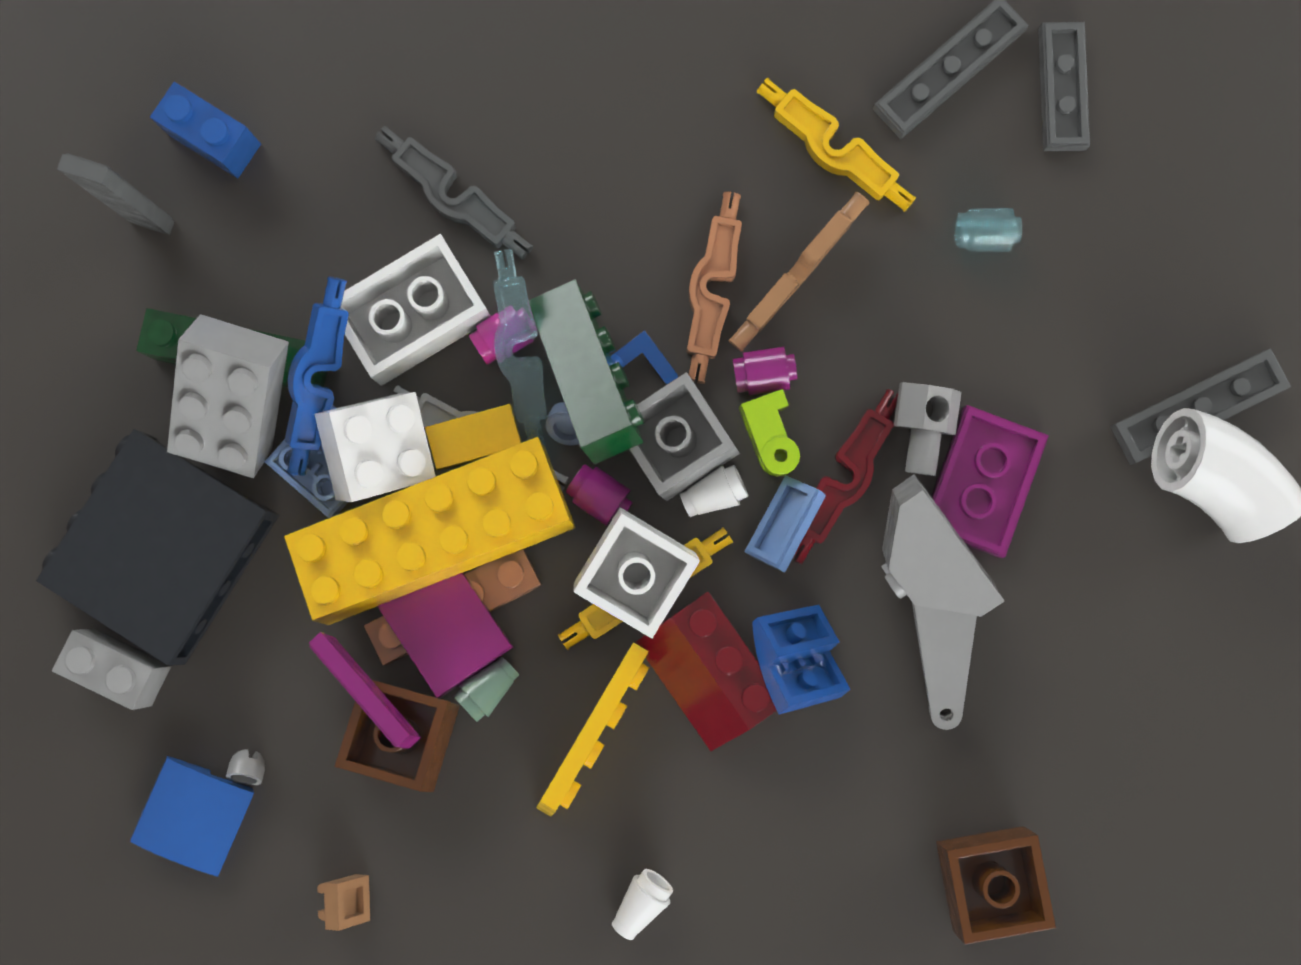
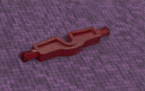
[792,389,898,565]

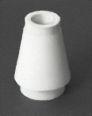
[680,465,748,517]
[612,869,673,940]

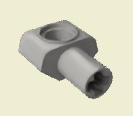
[894,382,962,476]

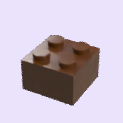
[334,680,460,792]
[936,826,1056,944]

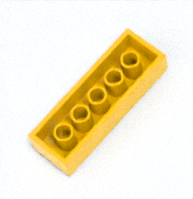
[284,437,576,625]

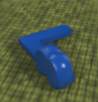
[610,330,678,384]

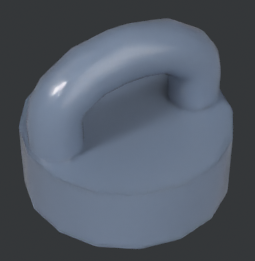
[546,402,579,446]

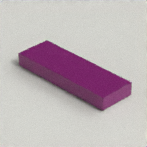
[309,632,421,749]

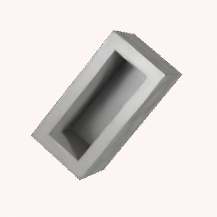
[52,629,172,710]

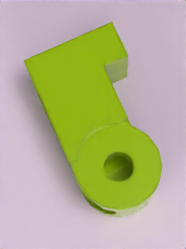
[738,389,800,477]

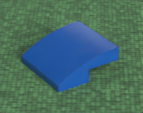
[752,605,851,715]
[130,756,254,877]

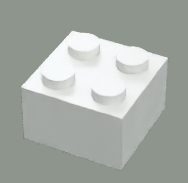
[314,392,436,502]
[573,507,700,638]

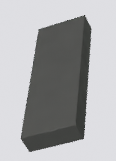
[1038,22,1090,151]

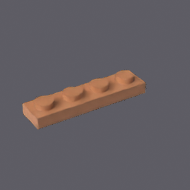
[364,549,542,665]

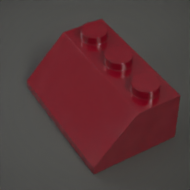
[635,591,777,751]

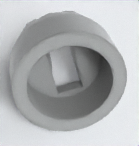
[226,749,265,785]

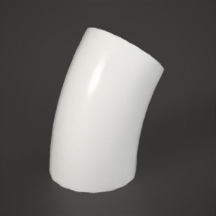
[1151,408,1301,543]

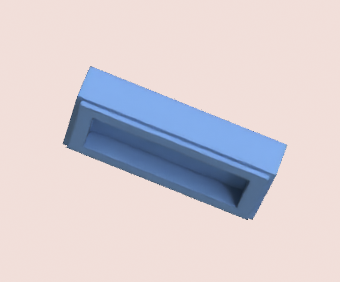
[744,475,826,573]

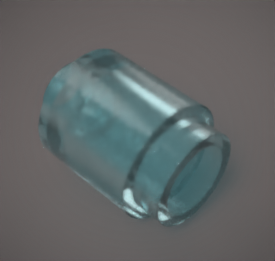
[955,208,1022,252]

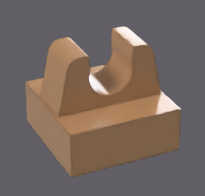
[317,874,370,931]

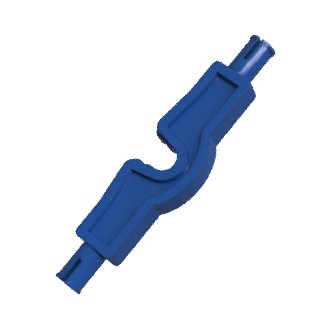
[285,276,349,476]

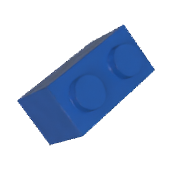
[150,81,261,179]

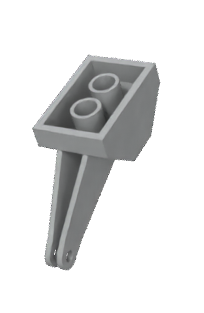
[881,474,1004,730]

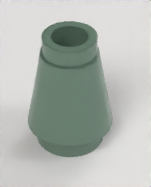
[453,656,519,722]

